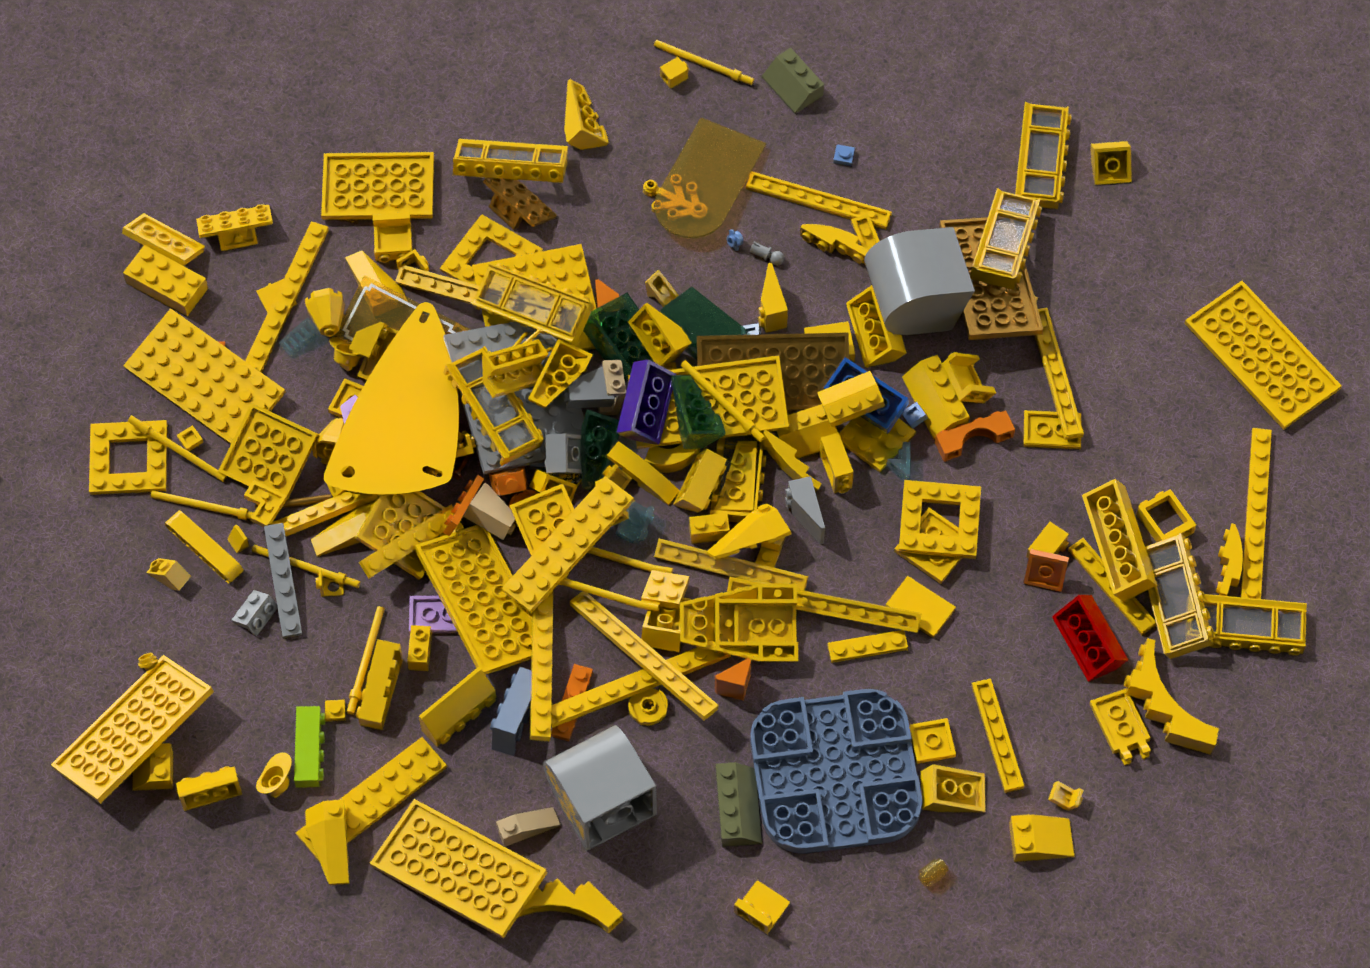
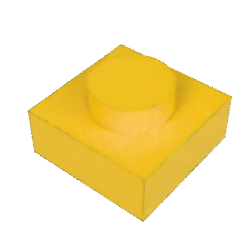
[177,425,204,451]
[325,700,346,721]

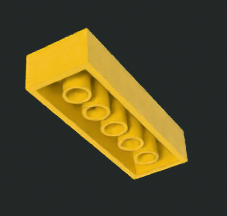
[1082,479,1157,602]

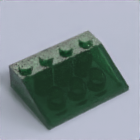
[660,286,748,360]
[583,293,655,382]

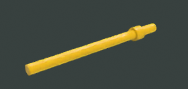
[654,40,754,85]
[681,360,765,442]
[128,415,227,482]
[151,490,254,520]
[252,545,360,589]
[347,606,385,715]

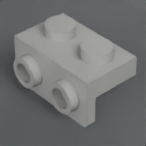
[232,590,278,636]

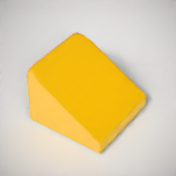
[227,524,249,553]

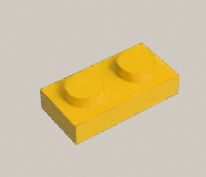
[851,214,880,250]

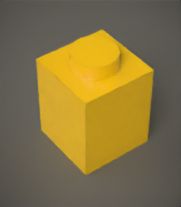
[660,57,689,89]

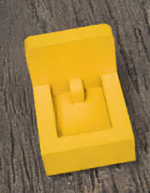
[602,464,632,490]
[1048,781,1084,811]

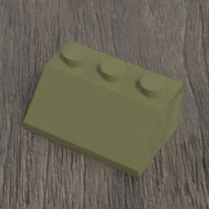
[762,48,824,114]

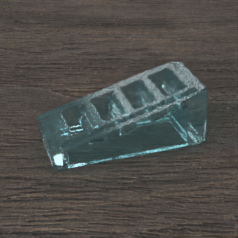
[279,318,320,357]

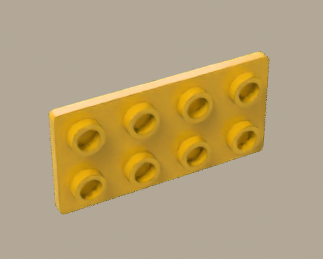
[197,204,273,251]

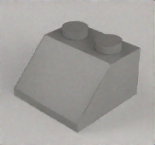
[544,434,586,474]

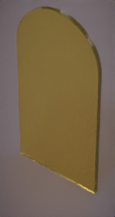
[654,117,766,238]

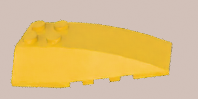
[680,584,798,662]

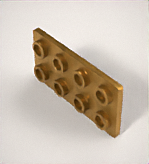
[483,178,557,230]

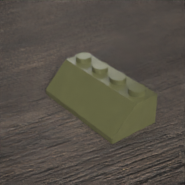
[716,762,762,847]

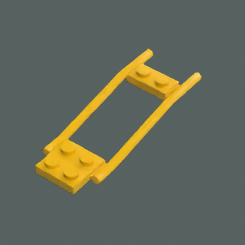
[558,547,690,611]

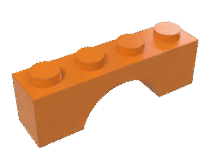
[935,410,1015,462]

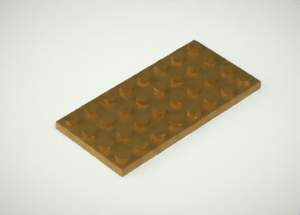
[939,216,1043,340]
[697,332,849,410]

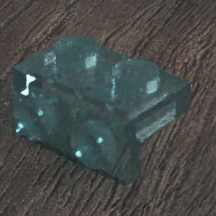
[615,502,655,545]

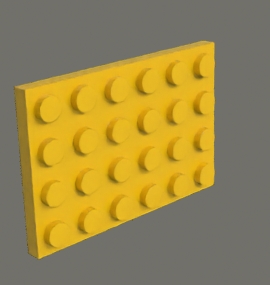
[321,152,434,220]

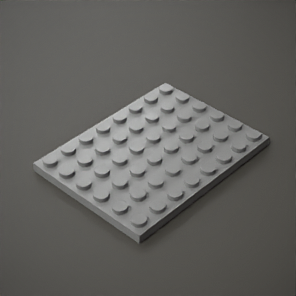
[443,321,594,474]

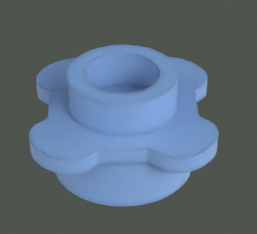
[726,229,744,251]

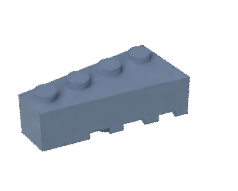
[490,667,531,756]

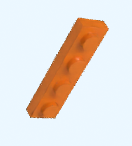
[443,475,484,537]
[551,664,593,742]

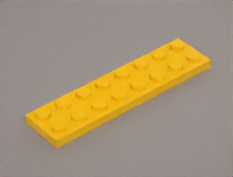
[502,476,635,613]
[296,737,447,863]

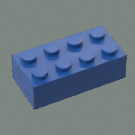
[824,357,909,434]

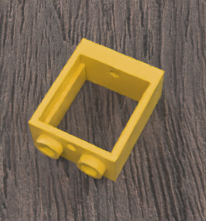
[819,432,854,493]
[1136,489,1196,543]

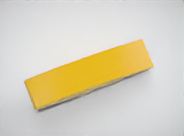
[761,429,822,493]
[607,441,680,506]

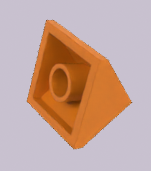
[715,658,751,701]

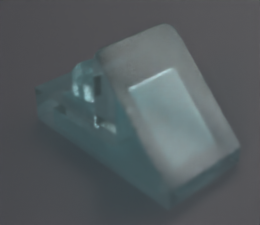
[886,442,910,482]

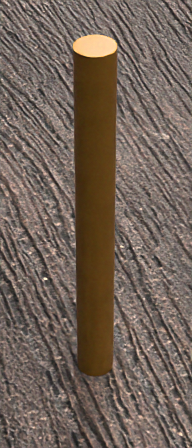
[255,494,332,510]

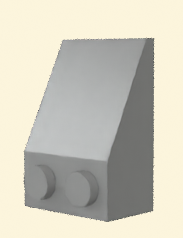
[785,476,825,544]

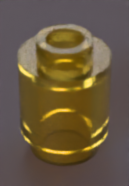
[918,858,949,887]

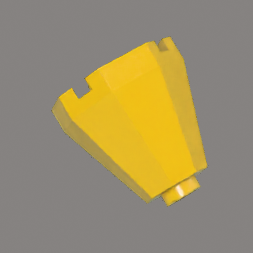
[305,288,345,337]
[312,418,344,464]

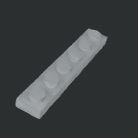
[264,523,302,638]

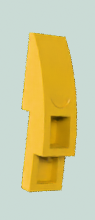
[800,224,869,265]
[1216,523,1243,596]

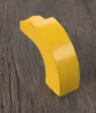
[645,441,700,473]

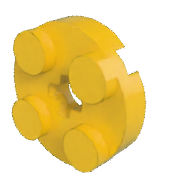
[628,687,668,726]

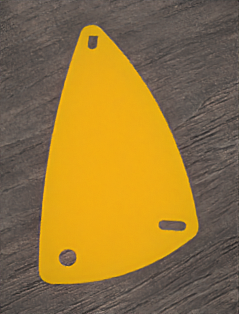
[324,302,459,495]

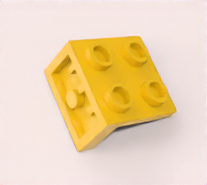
[734,881,790,934]

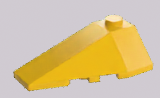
[564,79,609,150]
[707,504,791,560]

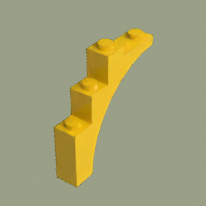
[1124,638,1219,754]
[518,879,623,934]

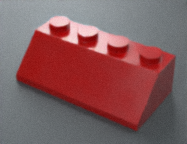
[1052,595,1128,682]

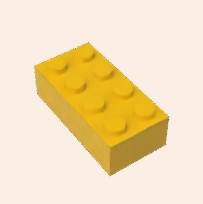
[123,245,208,316]

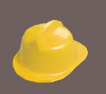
[329,337,364,371]
[256,753,292,798]

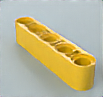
[165,510,244,584]

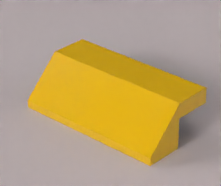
[482,339,548,398]

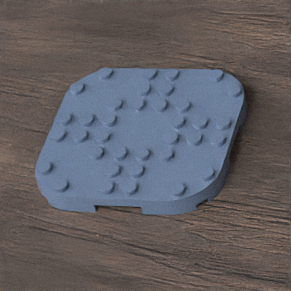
[750,689,922,853]

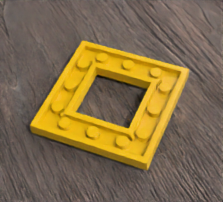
[440,214,543,285]
[89,420,167,495]
[898,480,981,559]

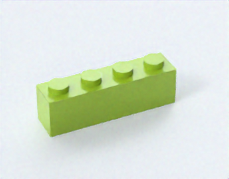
[294,706,325,788]

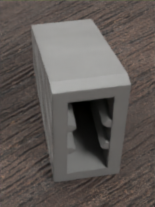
[562,366,615,408]

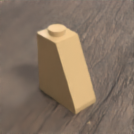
[464,483,517,540]

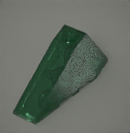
[671,375,726,449]
[581,409,619,491]

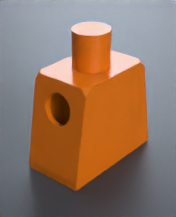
[489,466,528,496]

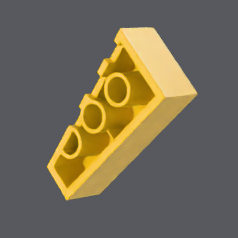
[356,639,403,730]

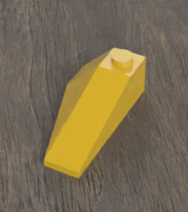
[345,251,408,317]
[528,338,592,408]
[311,500,376,557]
[305,799,349,885]

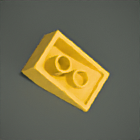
[758,263,788,333]
[628,303,691,366]
[641,598,691,652]
[921,764,985,813]
[1009,814,1074,862]

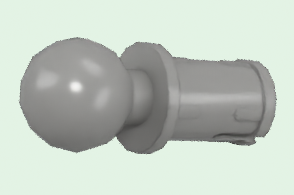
[750,241,784,265]

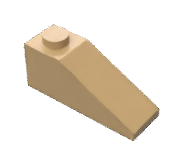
[496,807,561,847]

